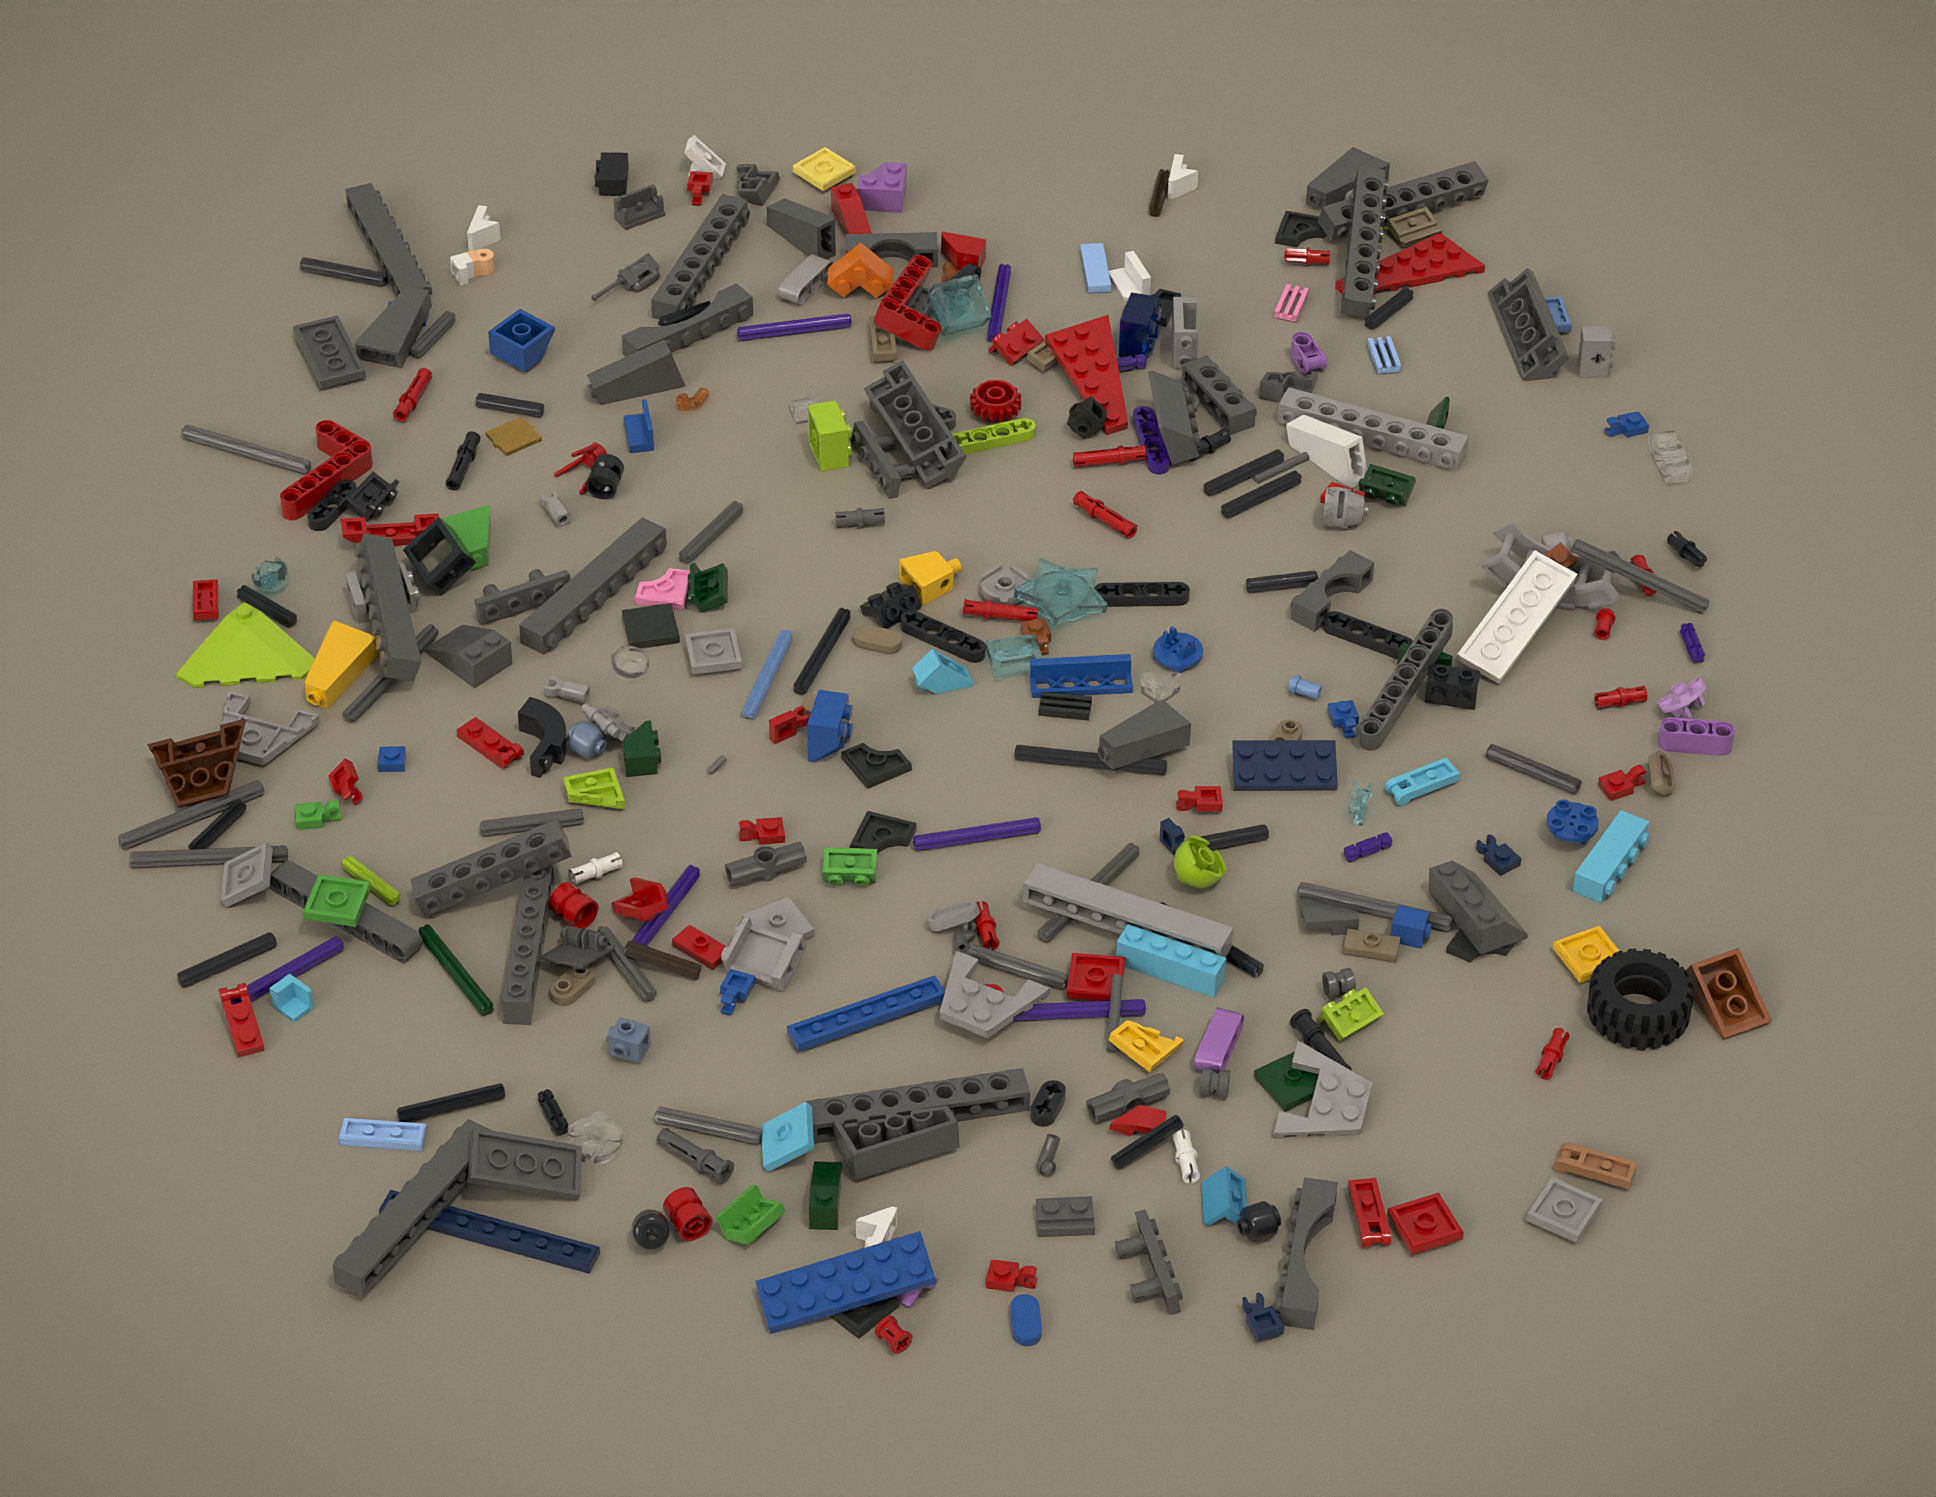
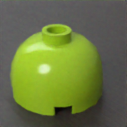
[1173,835,1226,889]

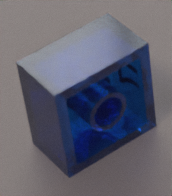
[1119,292,1161,360]

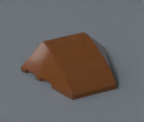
[147,719,246,808]

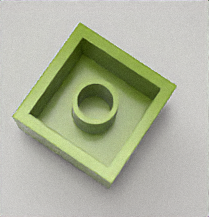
[808,400,852,472]

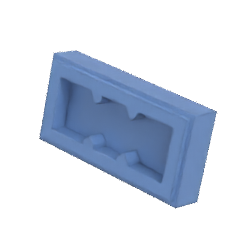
[1544,296,1572,333]

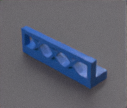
[1029,654,1133,698]

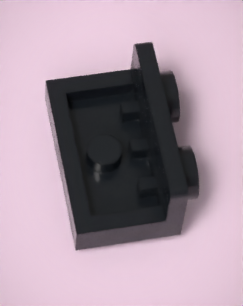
[344,471,400,522]
[860,582,921,629]
[1425,664,1480,710]

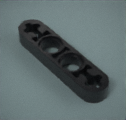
[1093,582,1190,607]
[901,611,986,663]
[1323,611,1413,660]

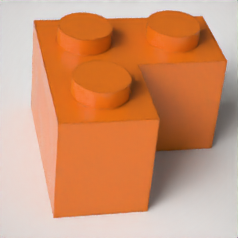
[827,242,893,298]

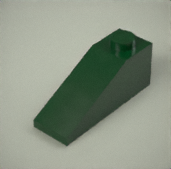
[809,1161,842,1230]

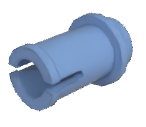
[1288,675,1322,700]

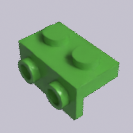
[822,847,877,885]
[716,1185,786,1245]

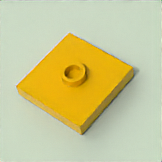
[1553,925,1619,983]

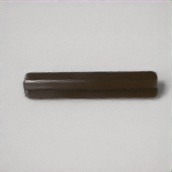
[1149,169,1170,216]
[624,940,702,980]

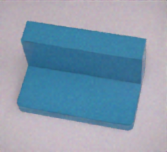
[1201,1166,1247,1226]

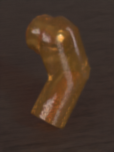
[941,262,959,286]
[676,388,709,410]

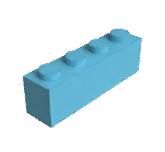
[1572,810,1650,903]
[1116,924,1226,997]

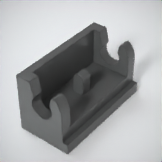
[614,184,665,230]

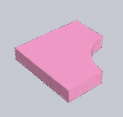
[635,568,690,610]

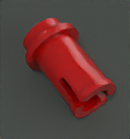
[1594,608,1616,640]

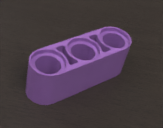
[1658,717,1735,756]
[1194,1007,1244,1074]

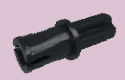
[1667,531,1707,567]

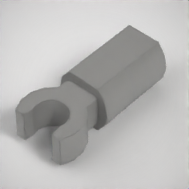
[540,490,571,527]
[544,677,590,704]

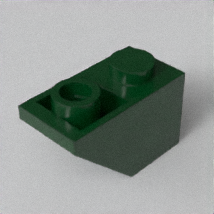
[623,720,661,777]

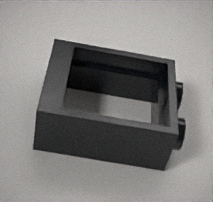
[403,517,477,596]

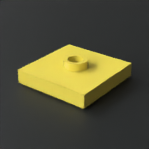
[793,147,856,191]

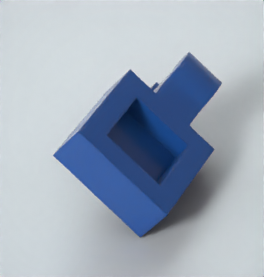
[1604,411,1649,437]
[1327,700,1359,738]
[720,969,755,1015]

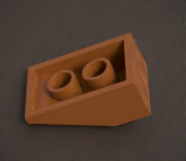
[1686,948,1772,1039]

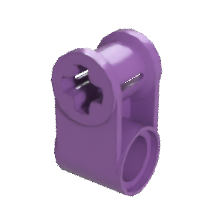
[1290,332,1327,375]

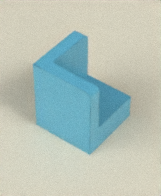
[269,974,314,1022]

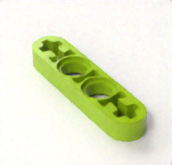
[952,418,1036,455]

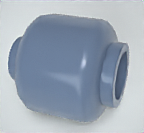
[567,721,607,759]

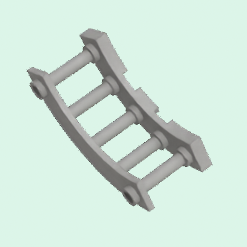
[1481,522,1626,609]

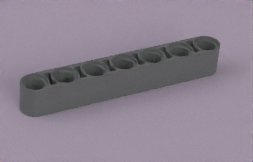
[1359,608,1453,751]
[269,860,423,962]

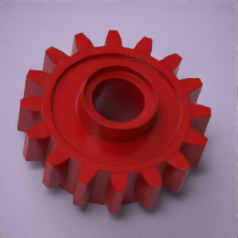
[970,380,1022,423]

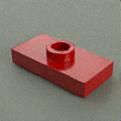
[193,579,219,621]
[672,924,726,970]

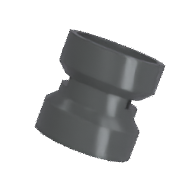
[1322,968,1356,999]
[1199,1068,1230,1098]

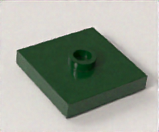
[1254,1052,1319,1112]

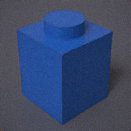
[1391,905,1432,949]

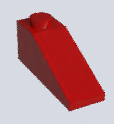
[831,183,872,234]

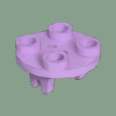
[1657,677,1706,719]

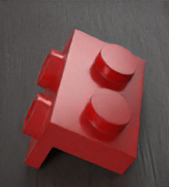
[988,319,1045,366]
[611,877,669,921]

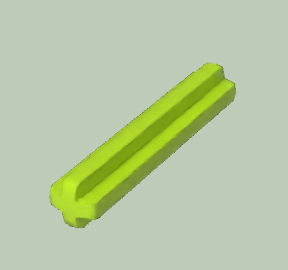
[342,855,401,906]

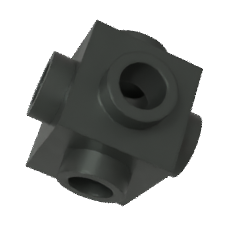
[1067,396,1107,439]

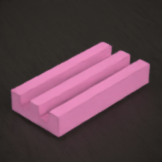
[1274,284,1309,322]

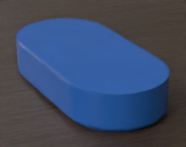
[1010,1294,1042,1346]

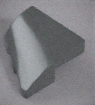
[736,164,780,206]
[1259,371,1318,402]
[1298,896,1359,935]

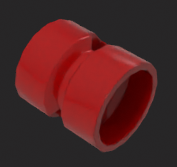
[548,882,599,929]
[663,1187,713,1241]

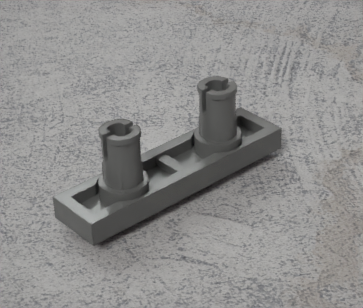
[850,421,915,498]
[474,569,571,625]
[1115,1209,1183,1315]

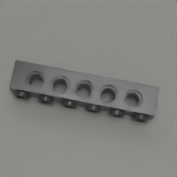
[411,819,572,917]

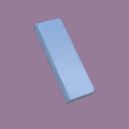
[1080,243,1111,293]
[339,1118,427,1151]

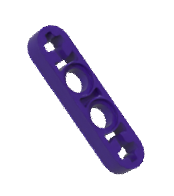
[1133,406,1170,475]

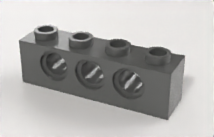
[1182,355,1257,435]

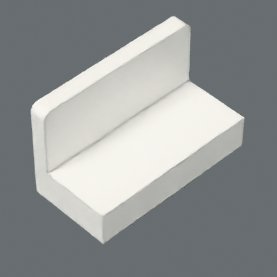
[1109,251,1151,301]

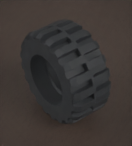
[1587,948,1694,1050]

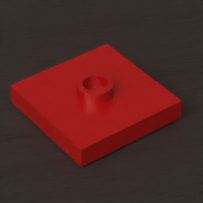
[1067,953,1125,1001]
[1387,1193,1464,1255]

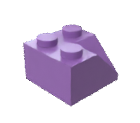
[857,162,907,213]

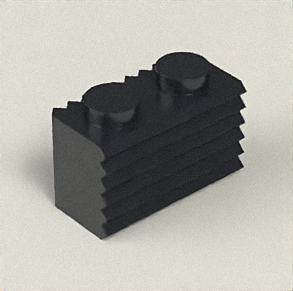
[595,152,629,196]

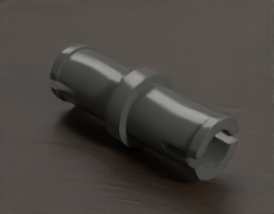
[835,508,885,527]

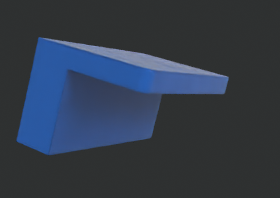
[624,399,654,453]

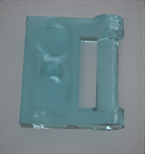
[986,634,1043,679]

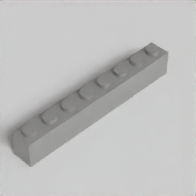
[1023,863,1233,957]

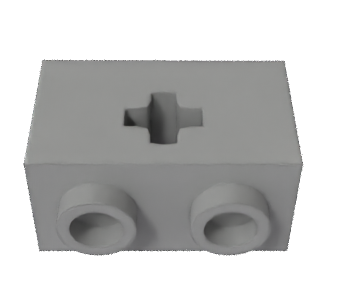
[1577,326,1616,378]

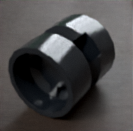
[586,454,624,499]

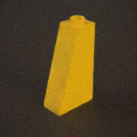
[304,620,378,710]

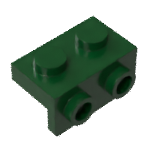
[1358,464,1416,506]
[688,563,728,613]

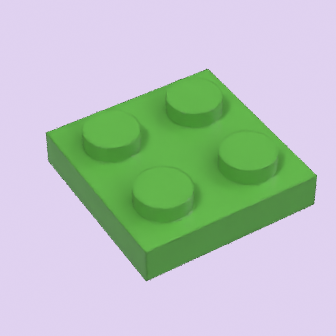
[303,874,371,927]

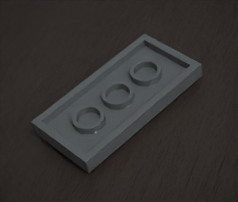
[293,315,366,388]
[468,1128,582,1200]

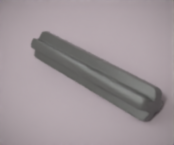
[410,311,456,358]

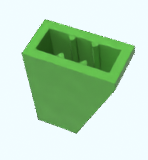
[442,505,491,572]

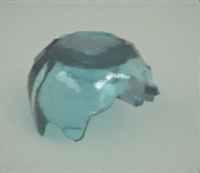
[251,557,289,593]

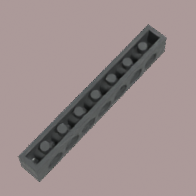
[1318,161,1489,241]
[1340,165,1388,318]
[651,194,750,319]
[502,863,557,1025]
[806,1068,1030,1144]

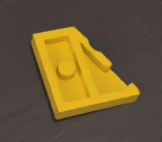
[1108,1020,1184,1073]

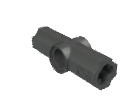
[725,841,807,886]
[1086,1073,1170,1122]

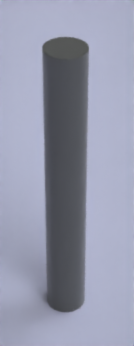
[1252,452,1310,484]
[1106,974,1123,1052]

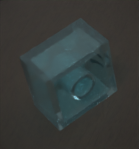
[927,274,992,336]

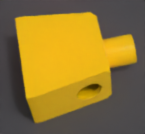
[899,551,962,605]

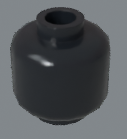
[1237,1201,1281,1242]
[632,1209,670,1250]

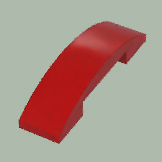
[340,513,439,547]

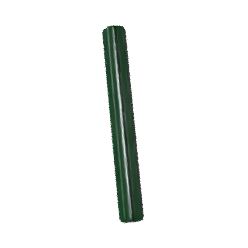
[418,924,494,1016]

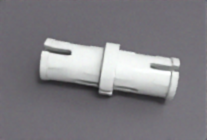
[568,852,623,885]
[1173,1130,1200,1183]

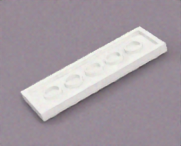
[1456,550,1577,684]

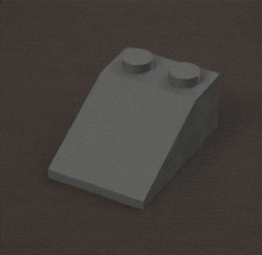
[424,625,513,688]

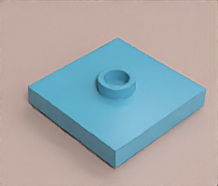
[761,1102,814,1172]

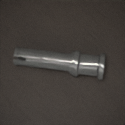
[656,1128,734,1184]

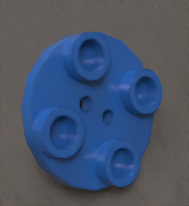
[1153,626,1203,673]
[1546,799,1599,845]

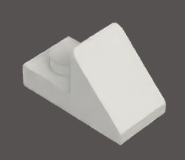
[684,135,726,179]
[1168,154,1198,199]
[467,205,501,251]
[856,1206,897,1248]

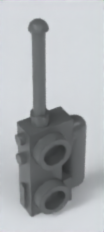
[591,253,660,301]

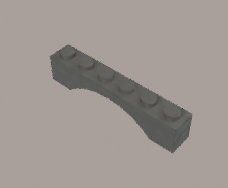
[622,283,753,357]
[1275,1177,1338,1330]

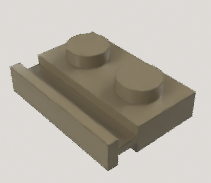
[1386,206,1443,249]

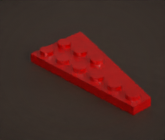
[1335,232,1485,295]
[1045,315,1128,435]

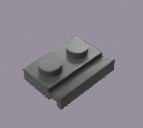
[1036,1196,1095,1237]

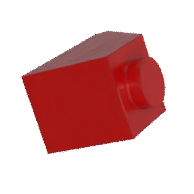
[941,231,986,270]

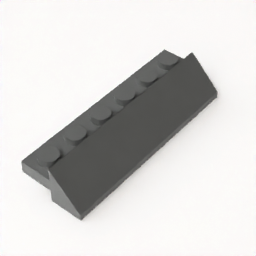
[1488,268,1570,381]
[864,360,966,489]

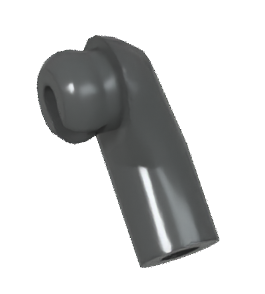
[953,921,977,953]
[1036,1134,1061,1176]

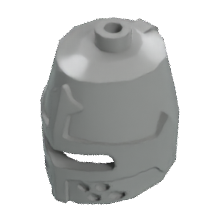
[1323,487,1368,528]

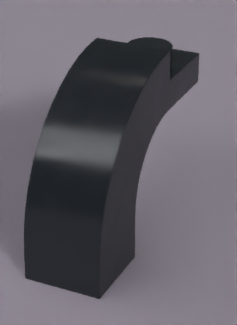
[518,697,567,778]

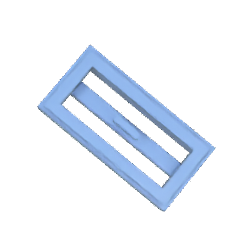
[1367,336,1401,374]

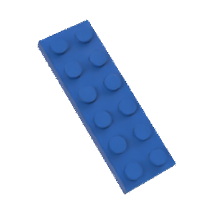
[755,1231,937,1334]

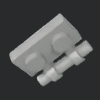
[581,703,636,742]

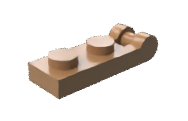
[1553,1142,1638,1190]

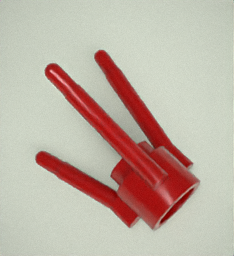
[554,442,607,495]

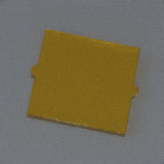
[486,417,542,456]

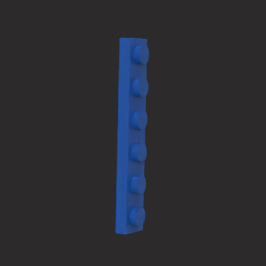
[787,975,945,1052]

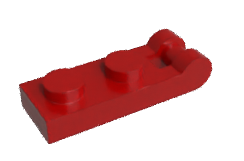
[457,717,524,769]
[218,983,265,1057]
[1348,1178,1391,1248]

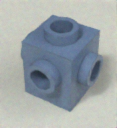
[606,1017,651,1063]

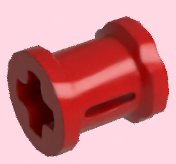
[875,1315,913,1354]

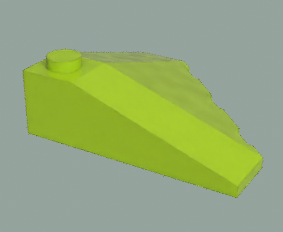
[176,602,315,688]

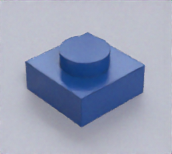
[378,746,406,772]

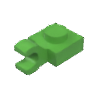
[295,800,342,830]

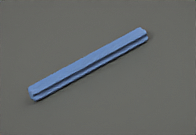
[742,629,793,719]

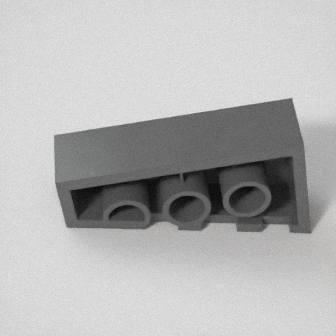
[833,1106,960,1180]

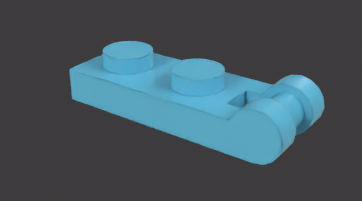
[1385,758,1460,806]

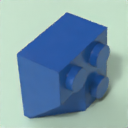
[488,309,555,372]
[807,690,853,762]

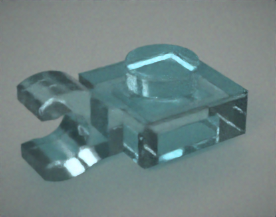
[1349,781,1373,826]

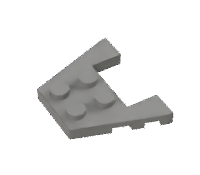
[219,690,320,766]
[940,951,1050,1038]
[1273,1042,1372,1138]

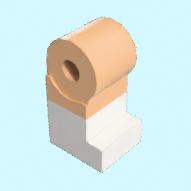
[450,249,494,286]

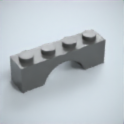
[845,232,938,267]
[1290,550,1374,632]

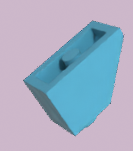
[912,648,974,694]

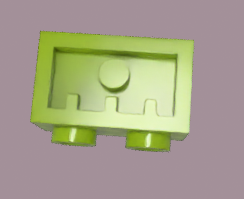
[1317,987,1384,1042]

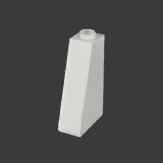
[1286,415,1367,488]

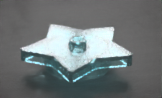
[1014,558,1107,626]

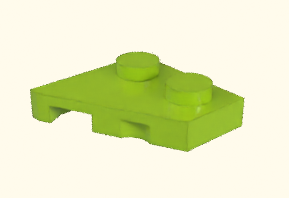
[563,767,625,809]

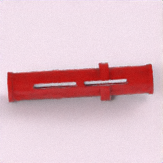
[393,368,433,422]
[1073,445,1146,468]
[1073,491,1138,539]
[963,599,1039,621]

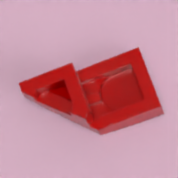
[1109,1105,1167,1137]

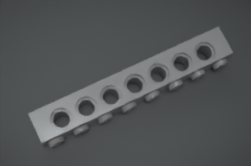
[1277,387,1469,471]

